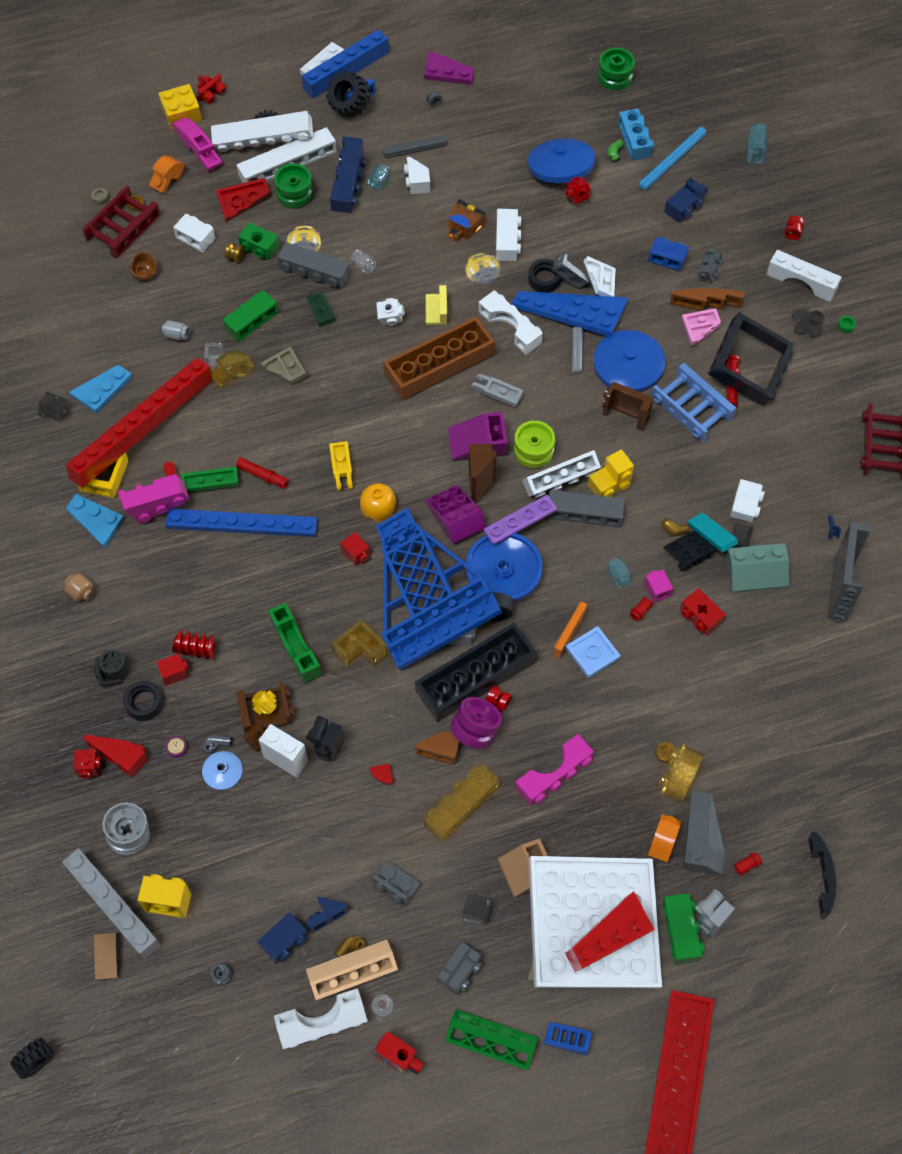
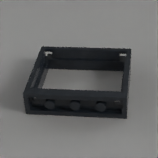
[708,312,794,406]

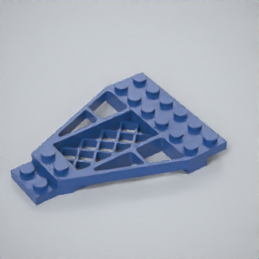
[375,507,503,670]

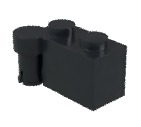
[306,716,344,762]

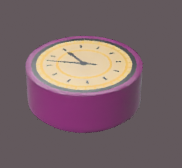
[166,737,187,758]

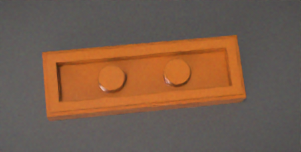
[553,601,588,659]

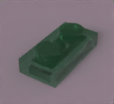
[306,291,335,327]

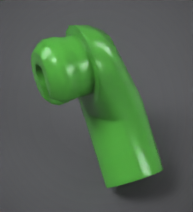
[607,139,623,161]

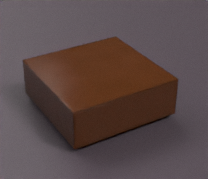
[242,723,265,752]

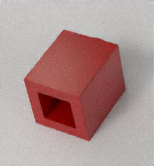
[340,532,370,566]
[157,653,189,686]

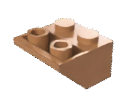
[497,838,547,898]

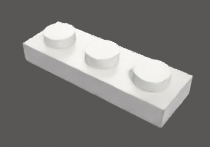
[300,42,344,75]

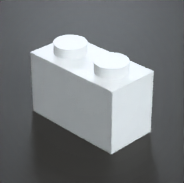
[173,214,215,253]

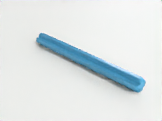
[638,127,706,190]

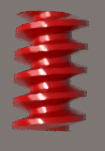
[172,630,216,660]

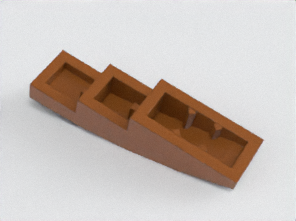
[670,288,745,311]

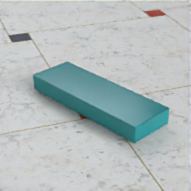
[687,512,738,553]

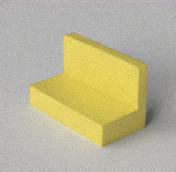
[426,285,447,325]

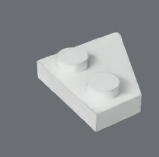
[584,256,616,297]

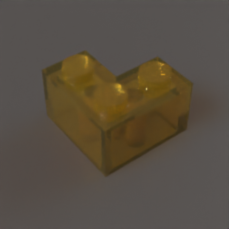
[331,619,388,667]
[659,744,704,803]

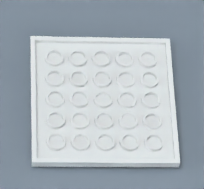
[529,856,662,989]

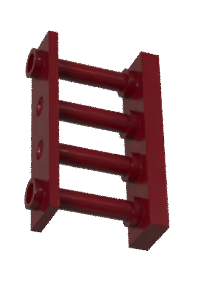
[82,186,161,259]
[860,403,902,480]

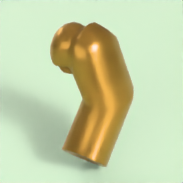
[334,936,365,957]

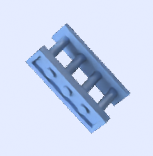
[651,363,736,442]

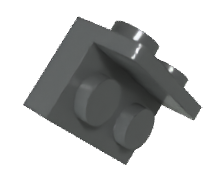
[371,860,421,906]

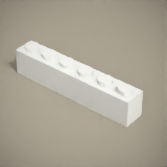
[211,111,313,152]
[237,127,337,183]

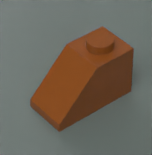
[415,731,461,765]

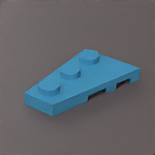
[69,365,133,414]
[66,494,125,549]

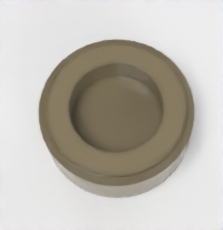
[91,188,109,205]

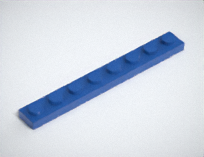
[165,509,318,537]

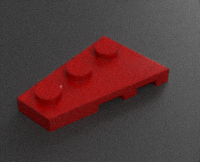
[216,178,270,222]

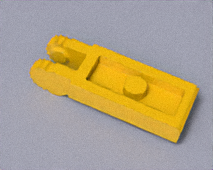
[329,441,353,491]

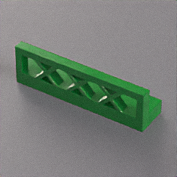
[445,1009,539,1071]

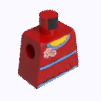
[371,1031,424,1075]

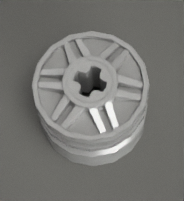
[102,802,150,856]

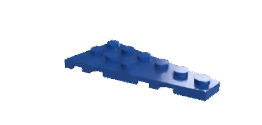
[512,291,629,337]

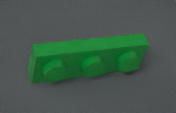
[181,467,239,493]

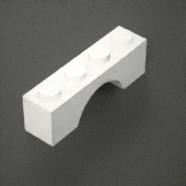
[766,250,841,302]
[479,290,543,355]
[274,988,368,1049]

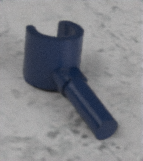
[828,515,841,539]

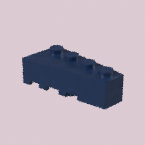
[330,136,367,213]

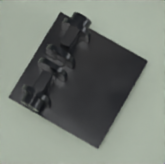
[663,531,716,571]

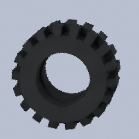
[326,71,371,117]

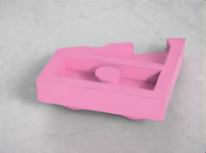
[681,308,721,346]

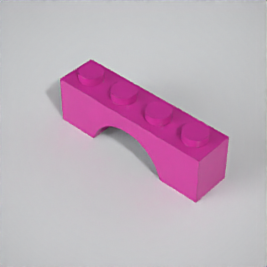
[515,734,594,807]

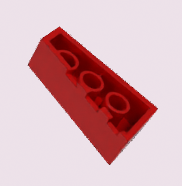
[565,891,655,973]

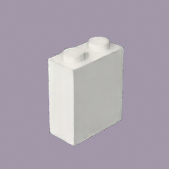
[259,724,308,778]

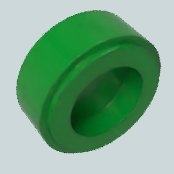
[837,316,856,334]

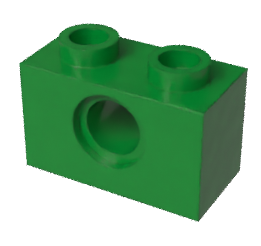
[238,223,280,261]

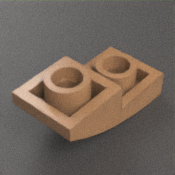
[94,932,117,980]

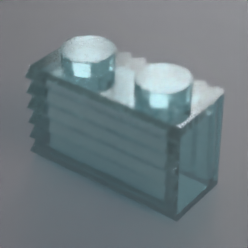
[747,123,768,163]

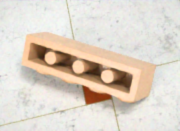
[306,940,398,1000]

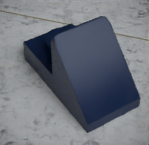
[306,896,349,934]

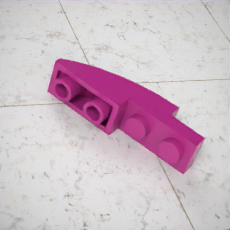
[172,117,222,172]

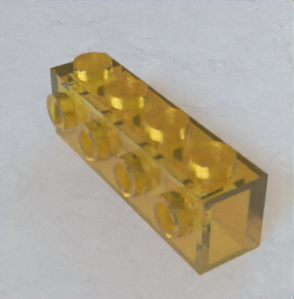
[424,763,499,842]

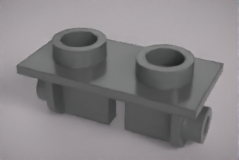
[699,246,722,284]

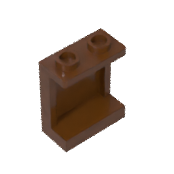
[602,382,654,431]
[236,682,295,733]

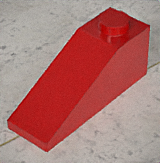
[82,735,148,778]

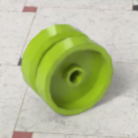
[514,421,555,468]

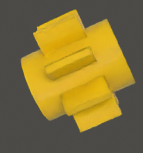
[252,690,277,715]

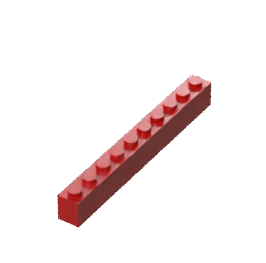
[66,358,212,488]

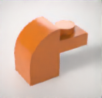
[149,156,186,193]
[648,814,681,862]

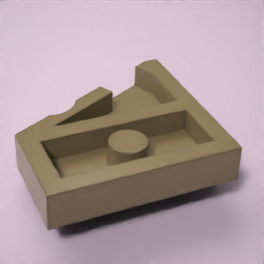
[261,346,308,384]

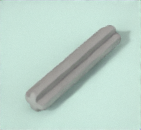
[572,327,583,374]

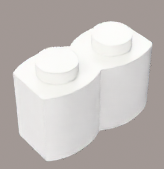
[730,479,765,523]

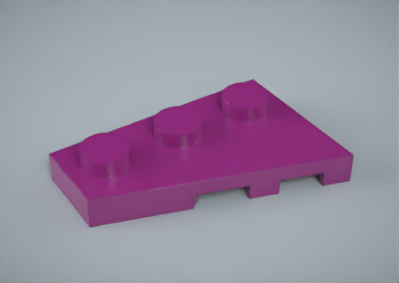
[424,51,474,85]

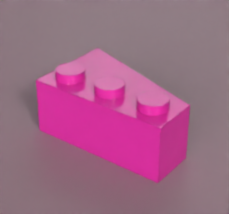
[118,474,190,524]

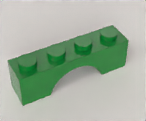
[268,602,322,683]

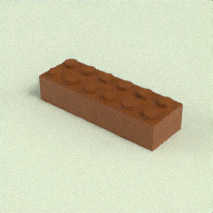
[383,317,495,400]

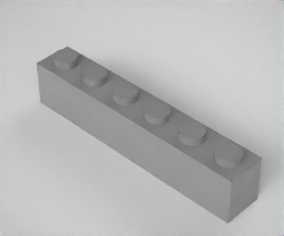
[62,848,160,960]

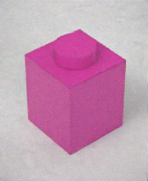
[644,570,673,603]

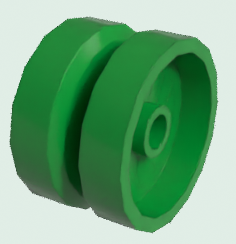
[598,48,635,91]
[274,163,313,208]

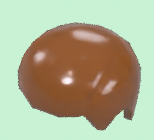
[130,252,157,281]

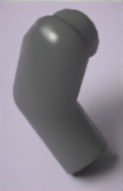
[202,735,232,753]

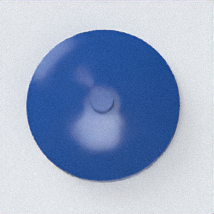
[528,138,595,183]
[593,330,665,392]
[466,533,542,602]

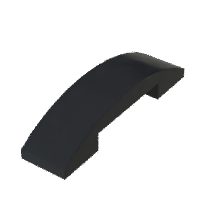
[808,832,836,919]

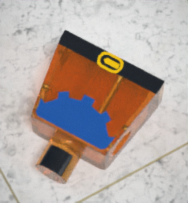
[448,199,486,240]

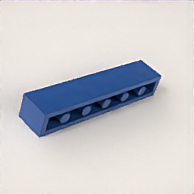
[302,29,389,99]

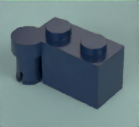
[664,177,708,224]

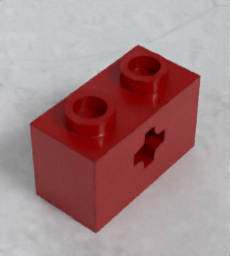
[680,588,726,636]

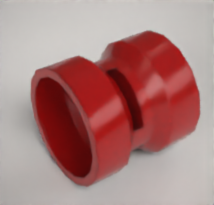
[784,215,804,240]
[486,685,512,712]

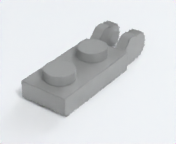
[471,374,524,408]

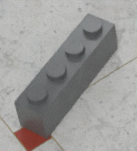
[278,242,350,289]
[546,490,625,528]

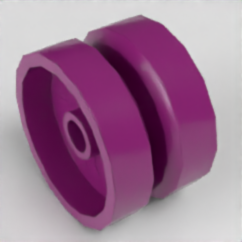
[450,697,502,749]

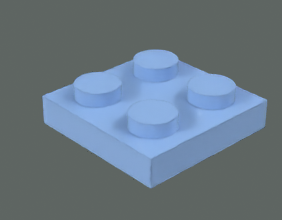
[566,626,621,679]

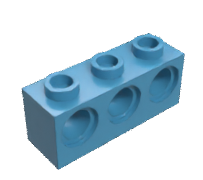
[618,109,654,161]

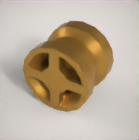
[225,242,244,263]

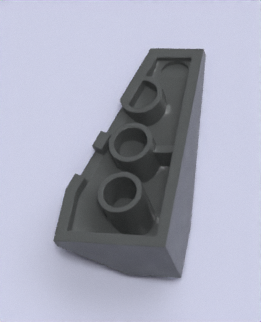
[682,790,726,877]

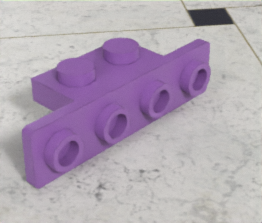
[484,495,557,545]

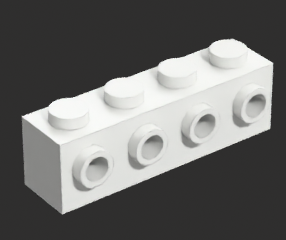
[522,450,601,498]

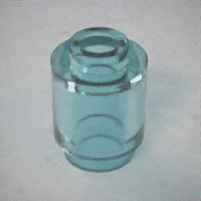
[367,164,390,189]
[607,557,632,587]

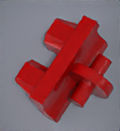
[196,74,226,104]

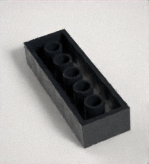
[415,623,537,722]

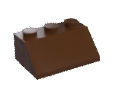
[469,443,497,504]

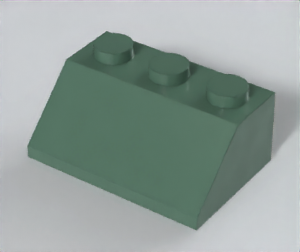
[725,543,789,593]

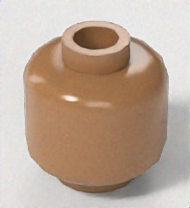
[63,573,93,602]

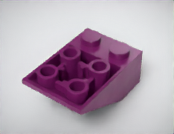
[448,412,508,460]
[425,485,486,543]

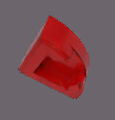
[370,764,393,785]

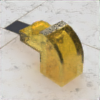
[211,350,253,388]

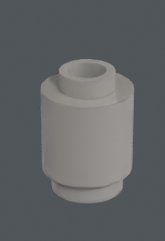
[162,320,190,341]

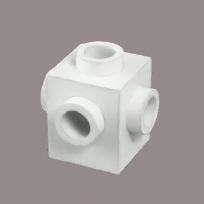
[377,298,405,326]

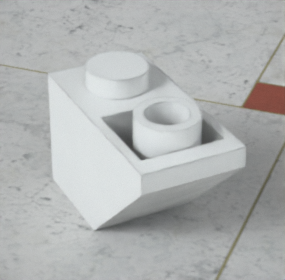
[404,157,430,194]

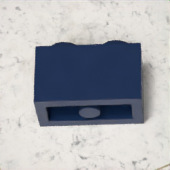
[257,912,308,965]

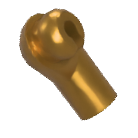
[661,518,689,536]

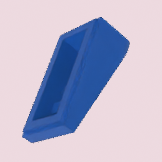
[544,1022,592,1056]

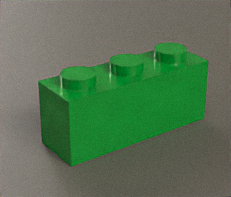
[223,290,279,343]
[662,893,704,965]

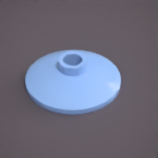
[202,751,243,790]

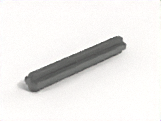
[383,135,447,157]

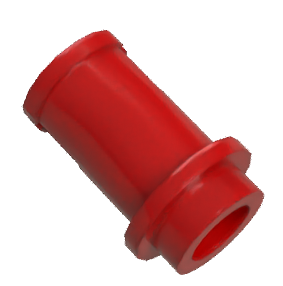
[629,597,653,621]
[734,852,762,876]

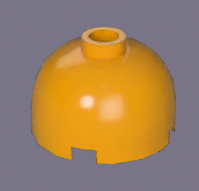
[360,483,397,522]

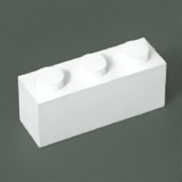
[496,209,521,261]

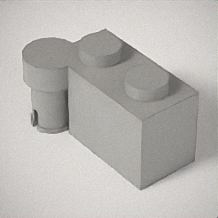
[695,889,735,938]

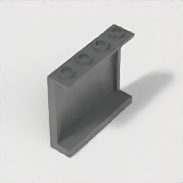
[827,521,871,622]

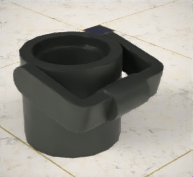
[94,649,129,687]

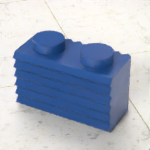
[648,237,689,271]

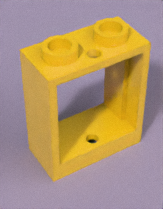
[77,452,129,498]

